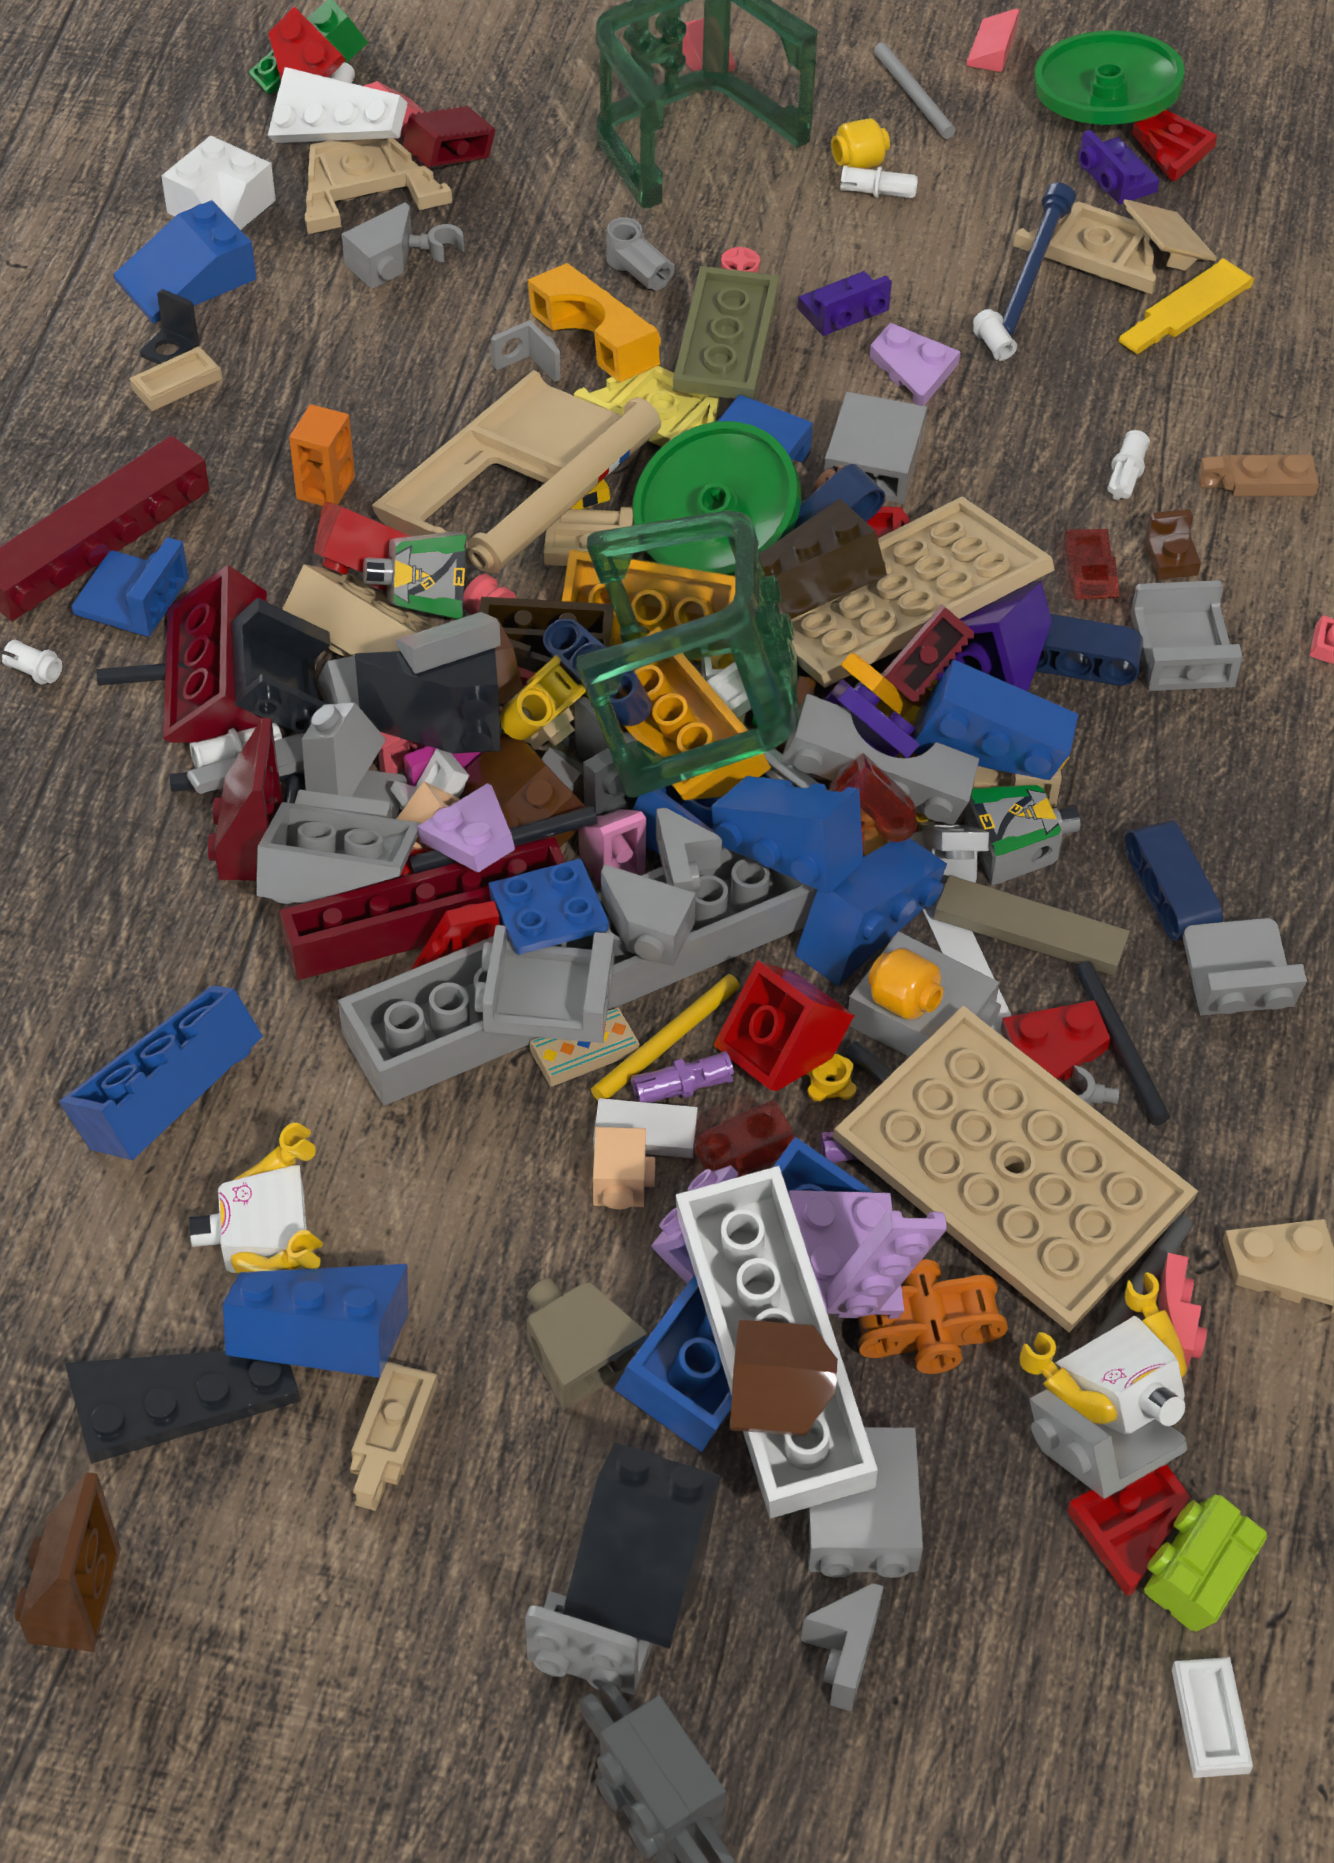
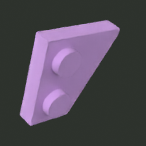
[870,323,960,406]
[417,783,515,872]

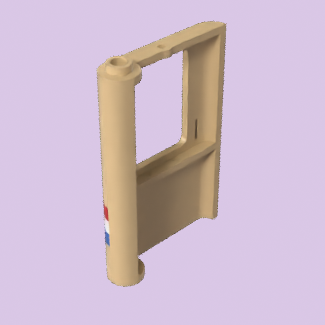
[372,370,661,574]

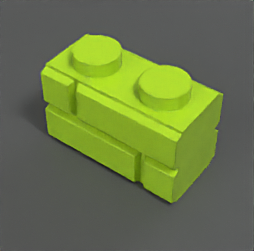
[1144,1494,1268,1632]

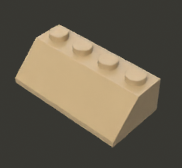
[283,564,436,657]

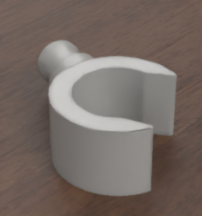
[409,224,464,262]
[1071,1065,1119,1105]

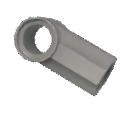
[606,217,675,292]

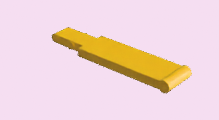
[1118,258,1254,354]

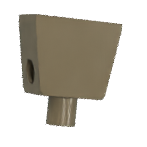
[527,1278,647,1411]

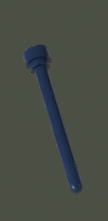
[1002,182,1076,336]

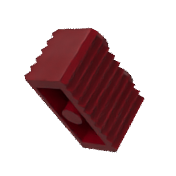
[403,105,496,168]
[881,605,974,702]

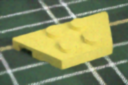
[574,366,719,447]

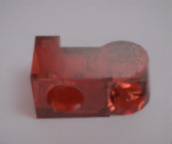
[830,752,918,842]
[694,1099,795,1178]

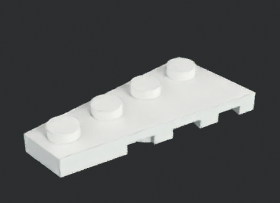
[267,67,408,143]

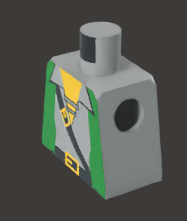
[363,531,467,619]
[963,785,1080,885]

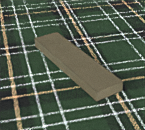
[934,875,1130,976]

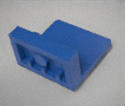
[72,537,189,637]
[489,859,609,955]

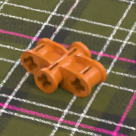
[857,1259,1008,1374]

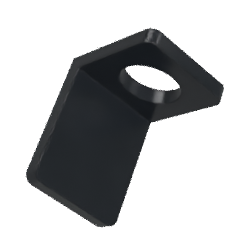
[140,289,199,365]

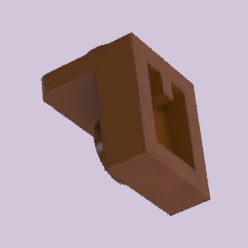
[1144,509,1201,580]

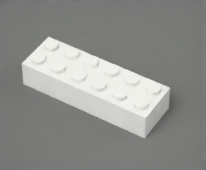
[676,1166,878,1519]

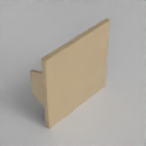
[1123,199,1217,271]

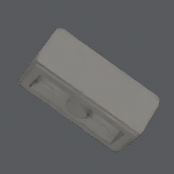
[396,612,501,674]

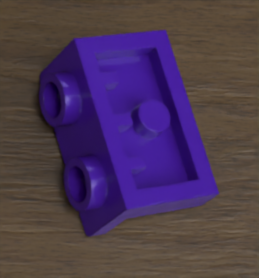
[1078,130,1160,205]
[797,271,892,336]

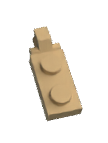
[350,1362,438,1511]

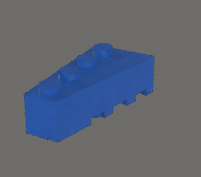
[59,985,263,1161]

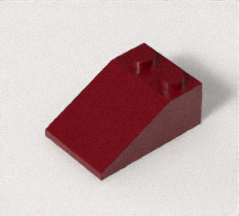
[208,718,283,881]

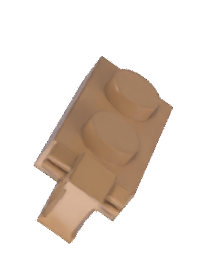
[1198,455,1319,496]

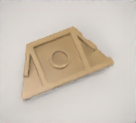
[1013,202,1156,294]

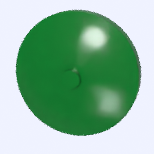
[1034,30,1185,125]
[633,421,801,577]

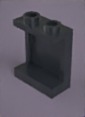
[231,598,330,734]

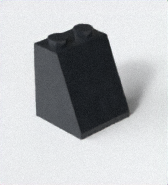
[563,1443,721,1649]

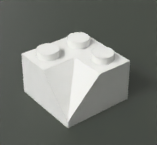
[162,135,276,230]

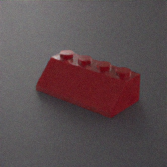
[163,565,267,743]

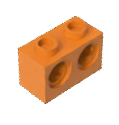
[289,404,355,506]

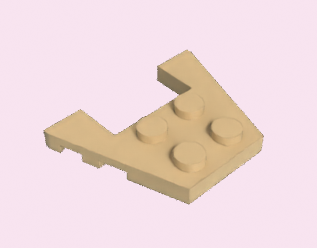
[305,138,452,234]

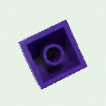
[937,581,1052,692]

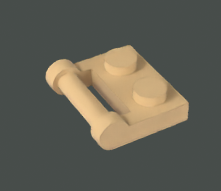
[544,507,633,566]

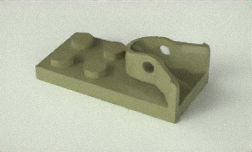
[673,266,779,400]

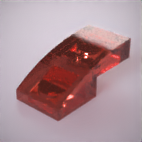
[1063,529,1120,599]

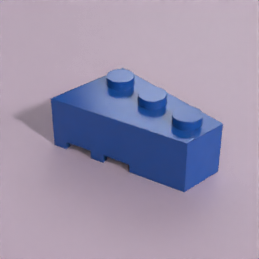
[911,660,1079,780]
[711,776,863,894]
[795,834,947,986]
[223,1264,408,1378]

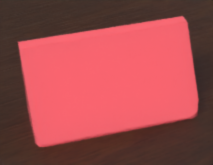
[967,9,1020,72]

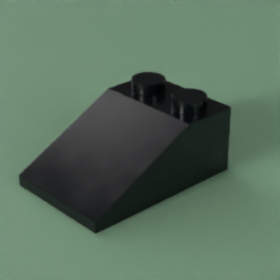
[355,648,501,754]

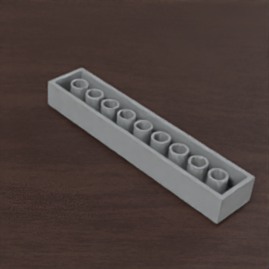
[338,846,816,1106]

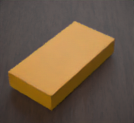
[841,653,913,717]

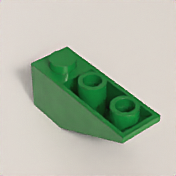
[249,0,368,95]

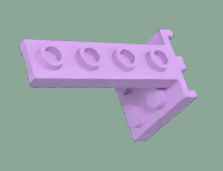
[788,1190,947,1319]

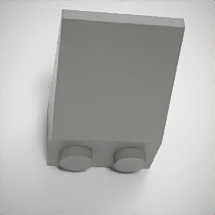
[257,802,421,904]

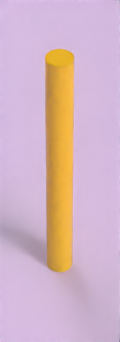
[591,974,740,1100]

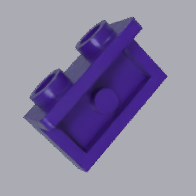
[824,679,920,758]

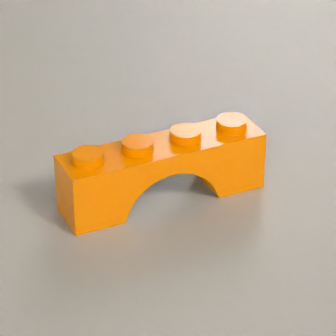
[527,263,661,383]

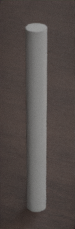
[874,42,956,139]

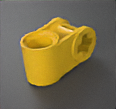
[500,655,587,740]

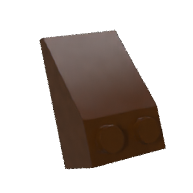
[458,732,586,847]
[15,1472,121,1652]

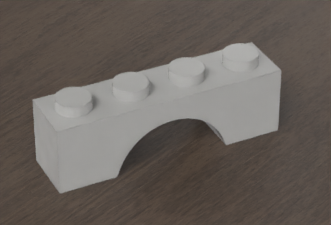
[781,694,979,825]

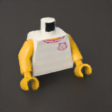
[189,1123,323,1275]
[1020,1272,1187,1434]

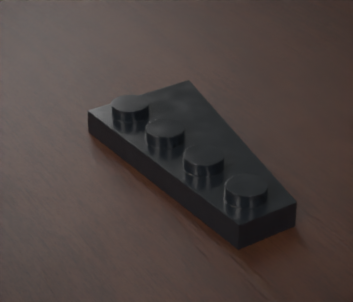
[65,1351,300,1464]

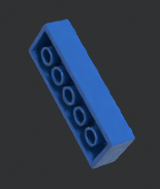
[614,1137,875,1452]

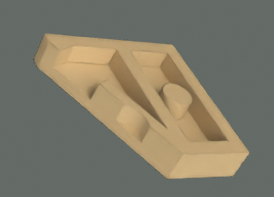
[1222,1219,1334,1313]

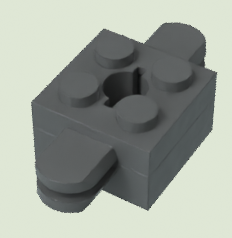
[579,1681,735,1863]

